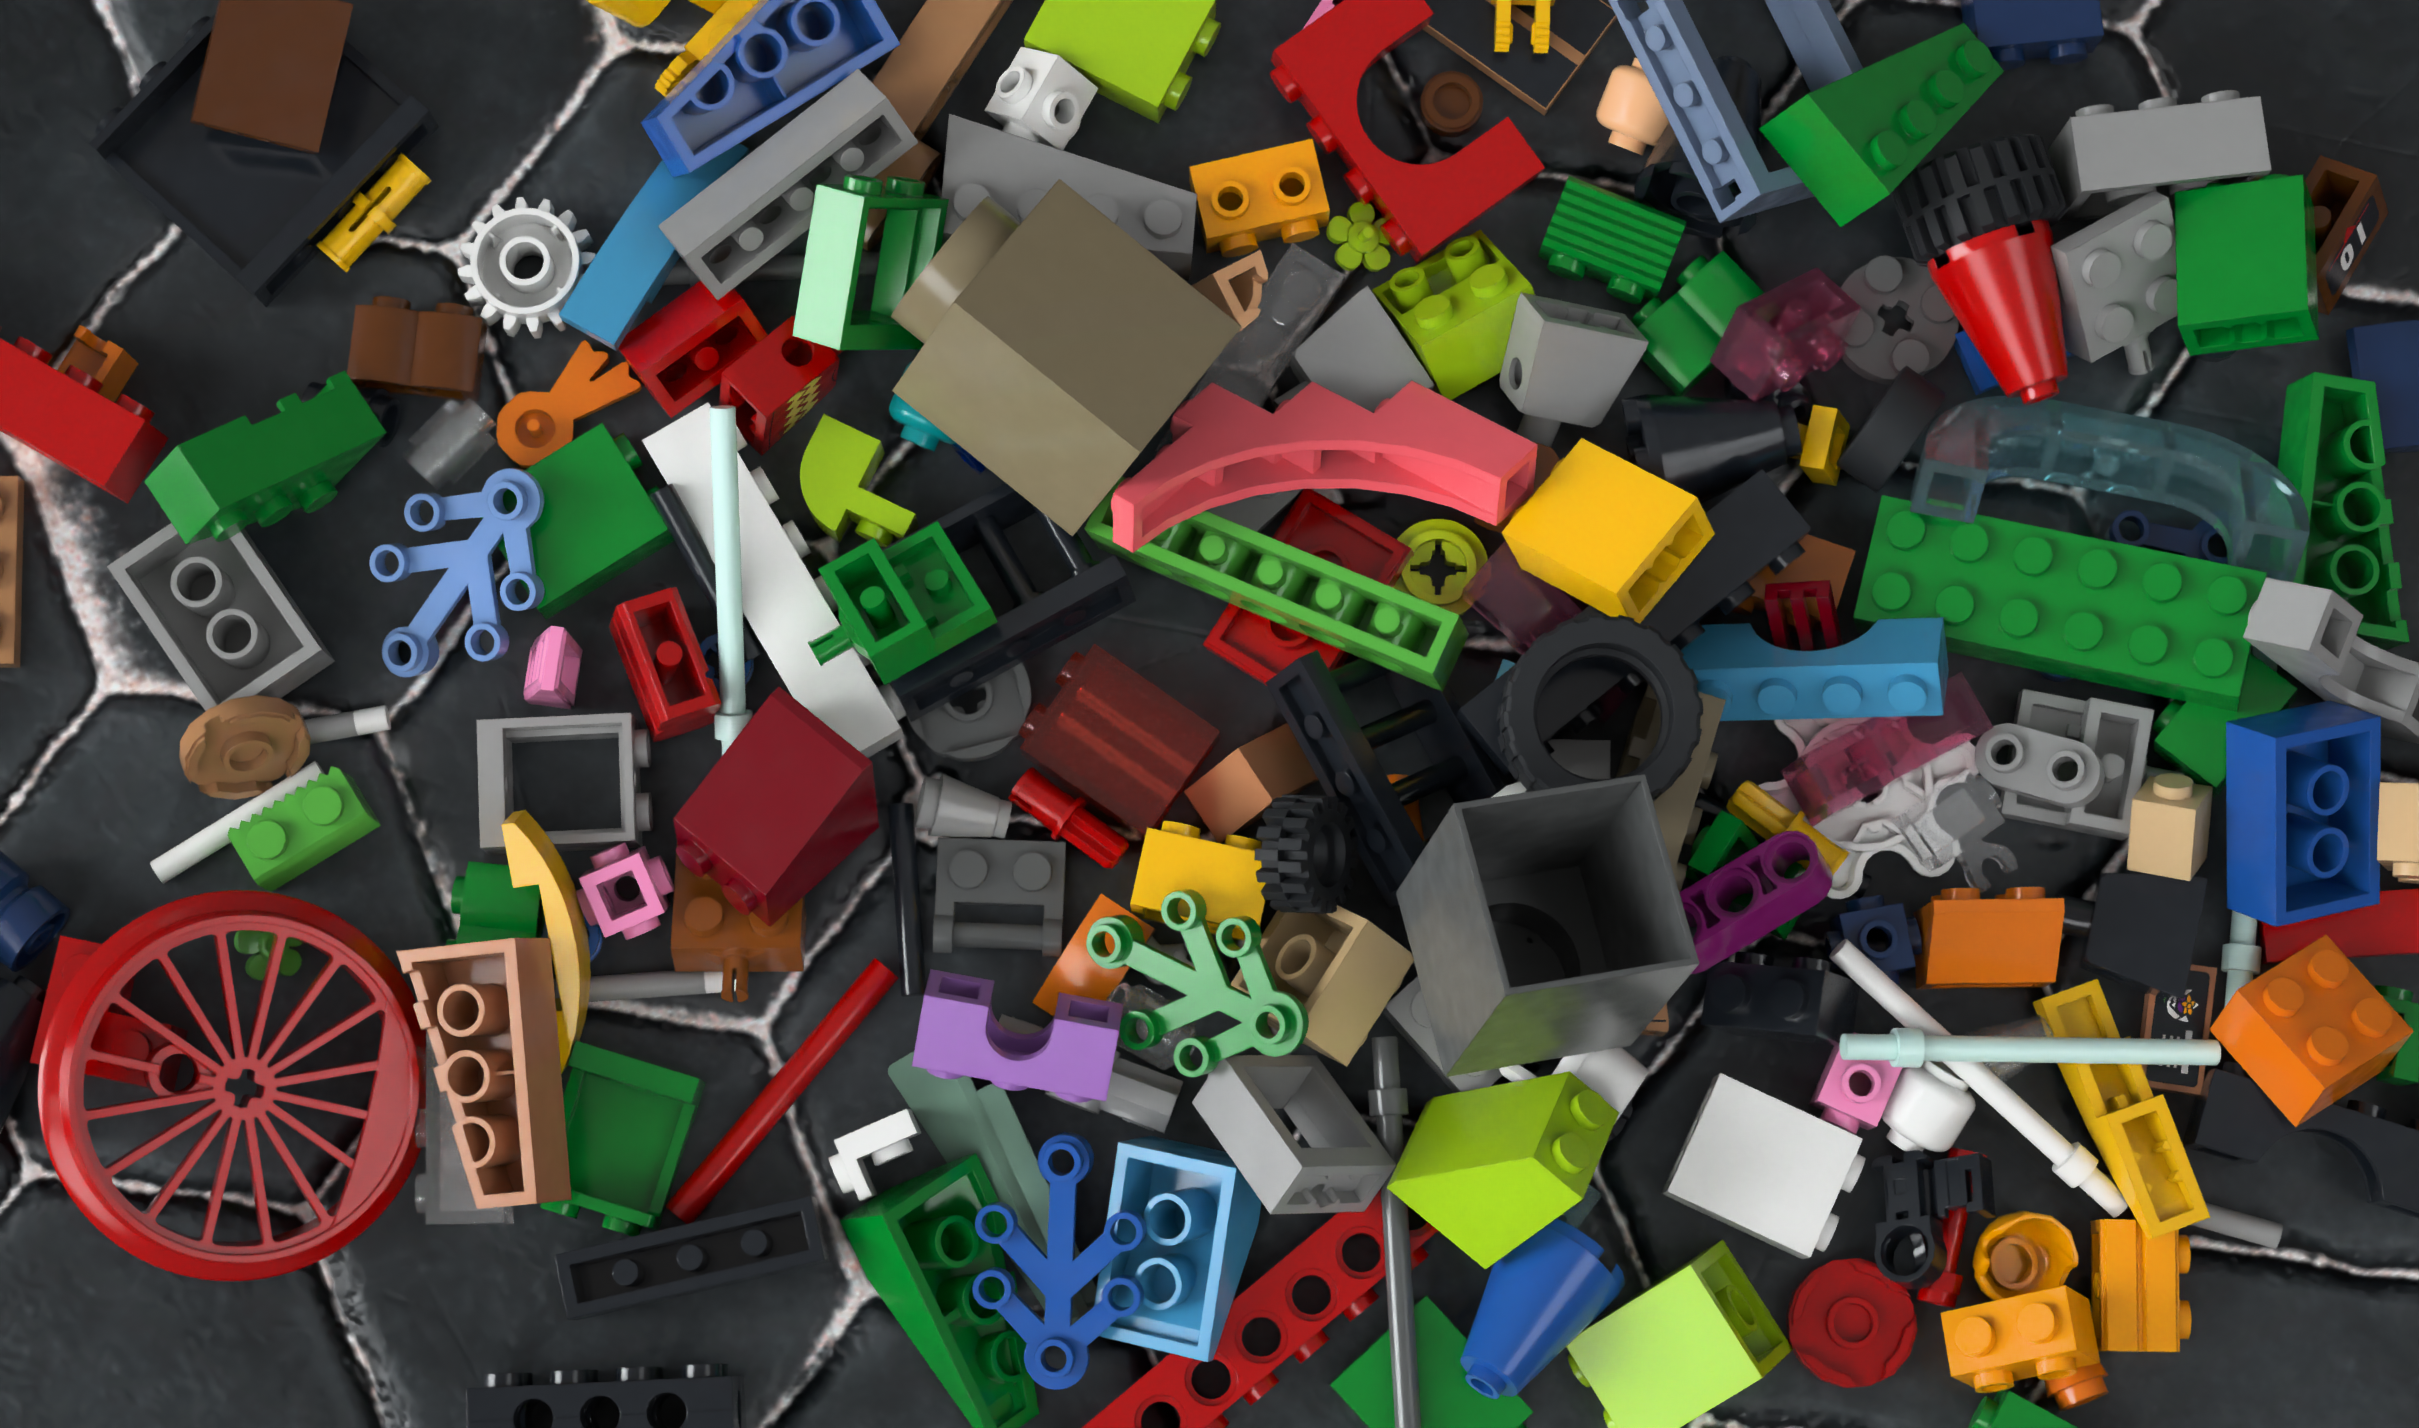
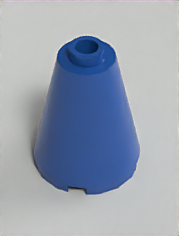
[1460,1218,1625,1399]

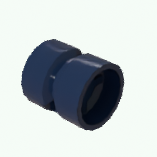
[0,851,70,972]

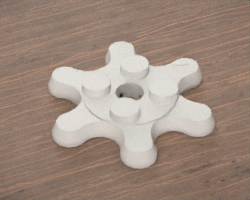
[1758,716,1979,899]

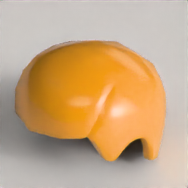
[1972,1211,2079,1301]

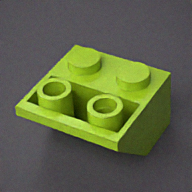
[1372,230,1535,400]

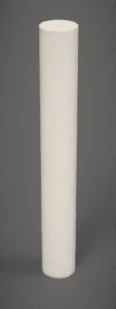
[150,761,325,884]

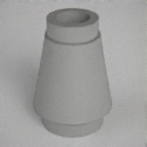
[914,774,1012,839]

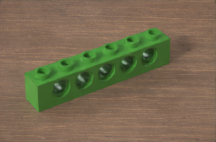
[1084,476,1469,692]

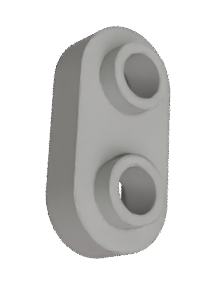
[1975,723,2105,808]

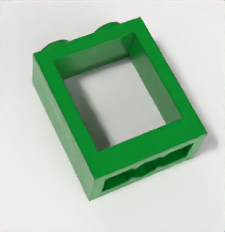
[792,174,949,350]

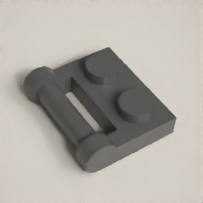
[933,837,1067,957]

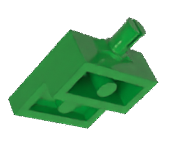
[807,521,998,685]

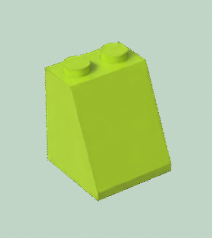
[1387,1071,1619,1270]
[1566,1239,1793,1428]

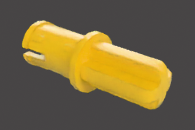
[1726,780,1849,875]

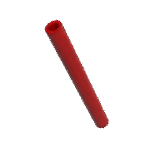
[665,958,899,1224]

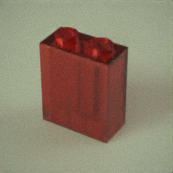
[1018,643,1220,841]

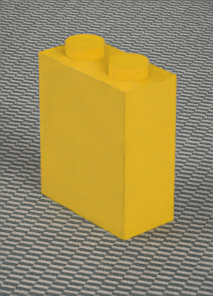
[1501,438,1715,623]

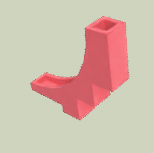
[1111,380,1538,553]

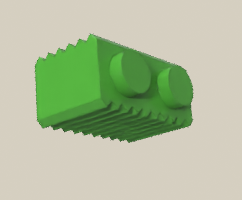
[228,766,381,892]

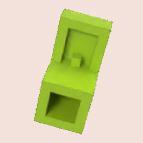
[800,414,919,548]

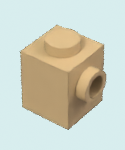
[2127,773,2213,881]

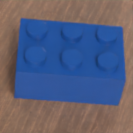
[2226,700,2381,927]

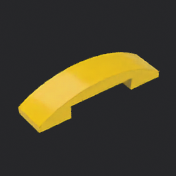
[501,810,591,1074]

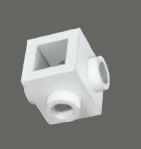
[984,47,1098,150]

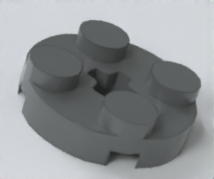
[1830,255,1959,385]
[906,663,1032,762]

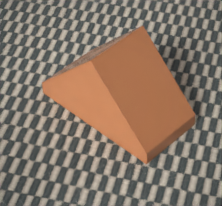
[1184,723,1318,844]

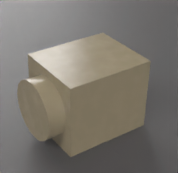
[891,179,1242,537]

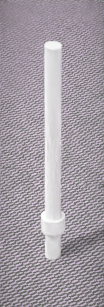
[1829,939,2128,1218]

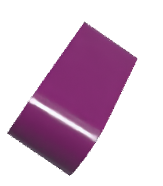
[1679,831,1833,974]

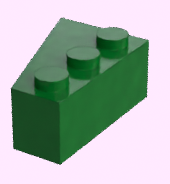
[144,370,387,545]

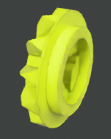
[1393,519,1489,615]

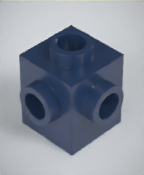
[1824,895,1922,991]

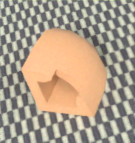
[1192,250,1268,333]

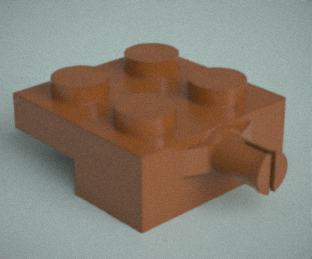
[670,843,807,1002]

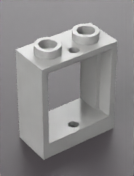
[477,713,653,855]
[1192,1055,1396,1215]

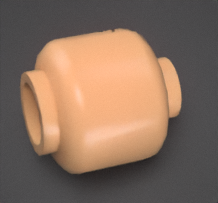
[1596,57,1669,156]

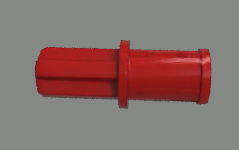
[1008,767,1129,869]

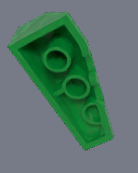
[839,1153,1039,1428]

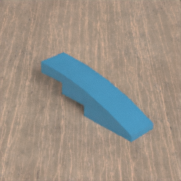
[559,143,749,351]

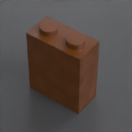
[190,0,354,154]

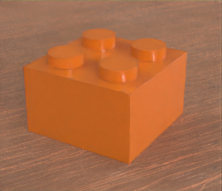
[2209,935,2414,1128]

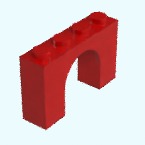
[1269,0,1545,263]

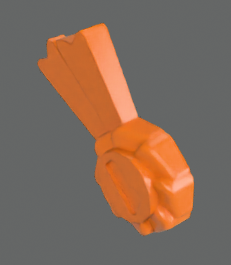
[496,340,642,468]

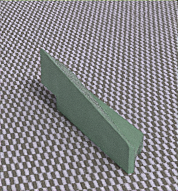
[888,1051,1097,1325]

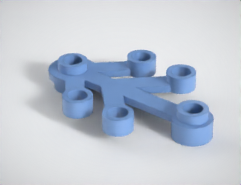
[369,468,545,678]

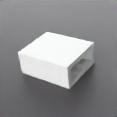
[1661,1073,1866,1259]

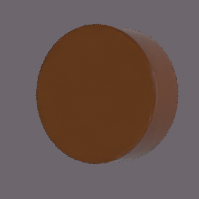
[1420,71,1483,138]

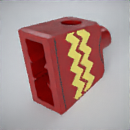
[719,315,844,456]

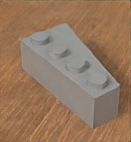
[941,114,1197,280]

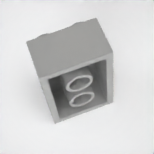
[2048,90,2272,223]
[107,523,335,711]

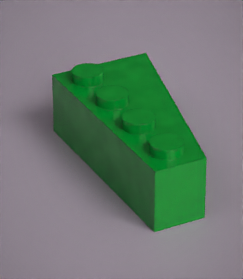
[1759,23,2004,227]
[2266,372,2410,650]

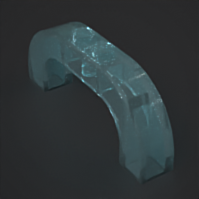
[1910,396,2310,582]

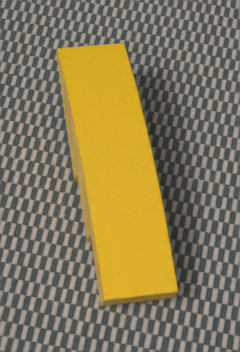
[2032,979,2210,1240]

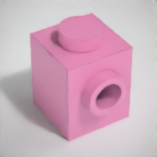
[1809,1032,1903,1135]

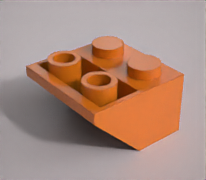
[1914,887,2065,989]

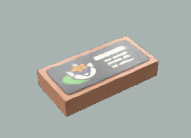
[2140,964,2217,1096]

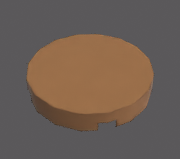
[179,695,311,800]

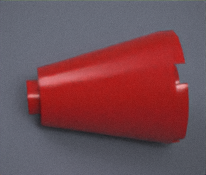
[1927,219,2069,405]

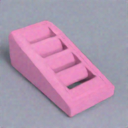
[523,626,583,709]

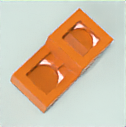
[1032,893,1156,1017]

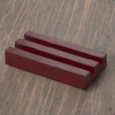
[1764,580,1843,651]

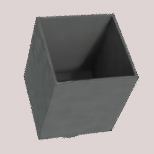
[1396,774,1699,1077]

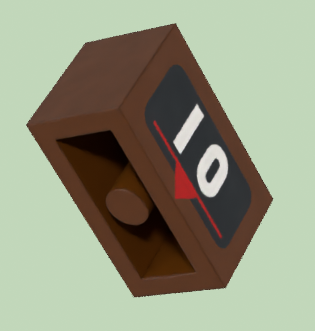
[2305,155,2389,316]

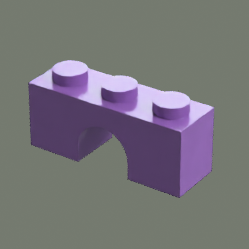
[912,969,1123,1103]

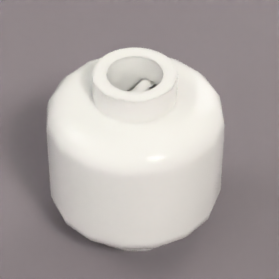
[1881,1061,1976,1152]

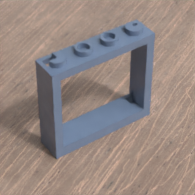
[1608,0,1863,223]

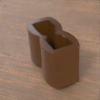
[347,296,487,401]

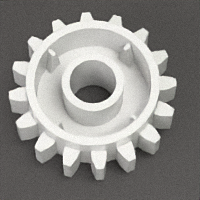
[458,197,596,339]

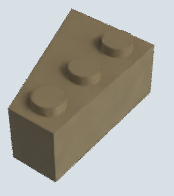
[1615,683,1726,892]

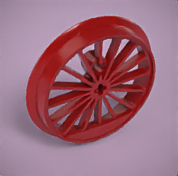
[38,890,433,1281]

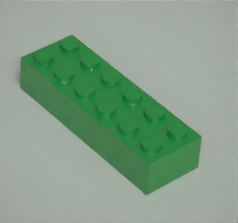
[1853,495,2267,712]

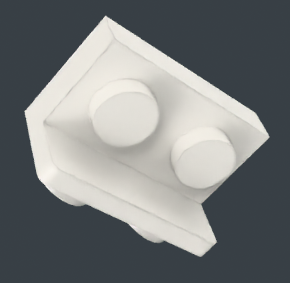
[828,1109,921,1201]

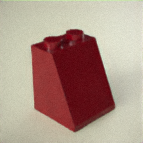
[673,687,879,927]

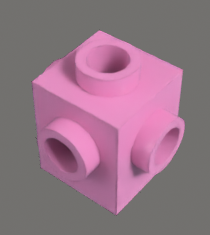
[576,842,674,940]

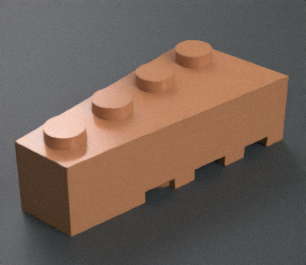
[396,938,572,1209]

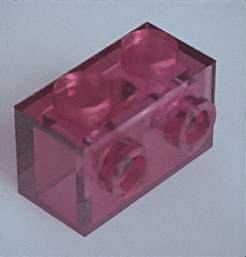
[1710,267,1862,402]

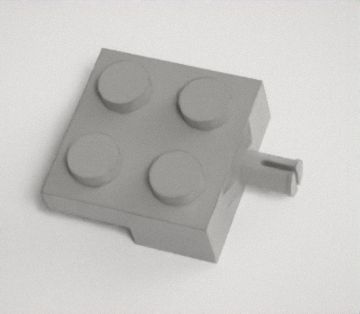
[2051,191,2177,375]
[1997,689,2184,841]

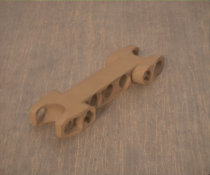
[863,0,1014,251]

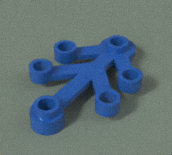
[972,1132,1147,1390]

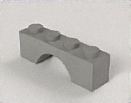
[2243,578,2419,744]

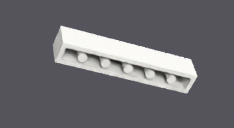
[642,402,907,758]

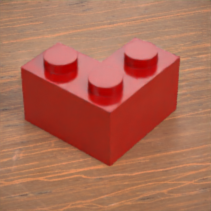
[29,935,188,1091]

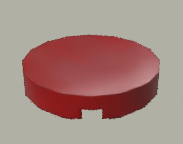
[1786,1258,1918,1388]

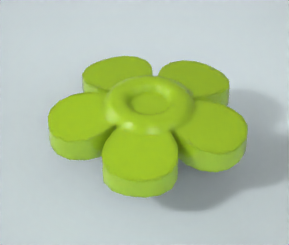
[1326,202,1390,272]

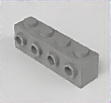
[658,69,918,301]

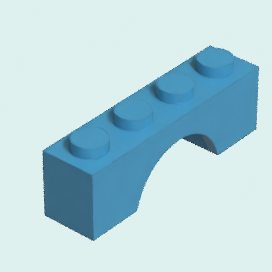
[1681,617,1949,721]

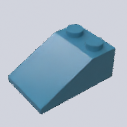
[1094,1136,1262,1362]

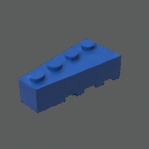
[640,0,901,177]

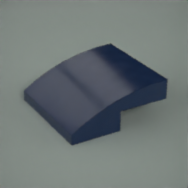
[2346,320,2419,453]

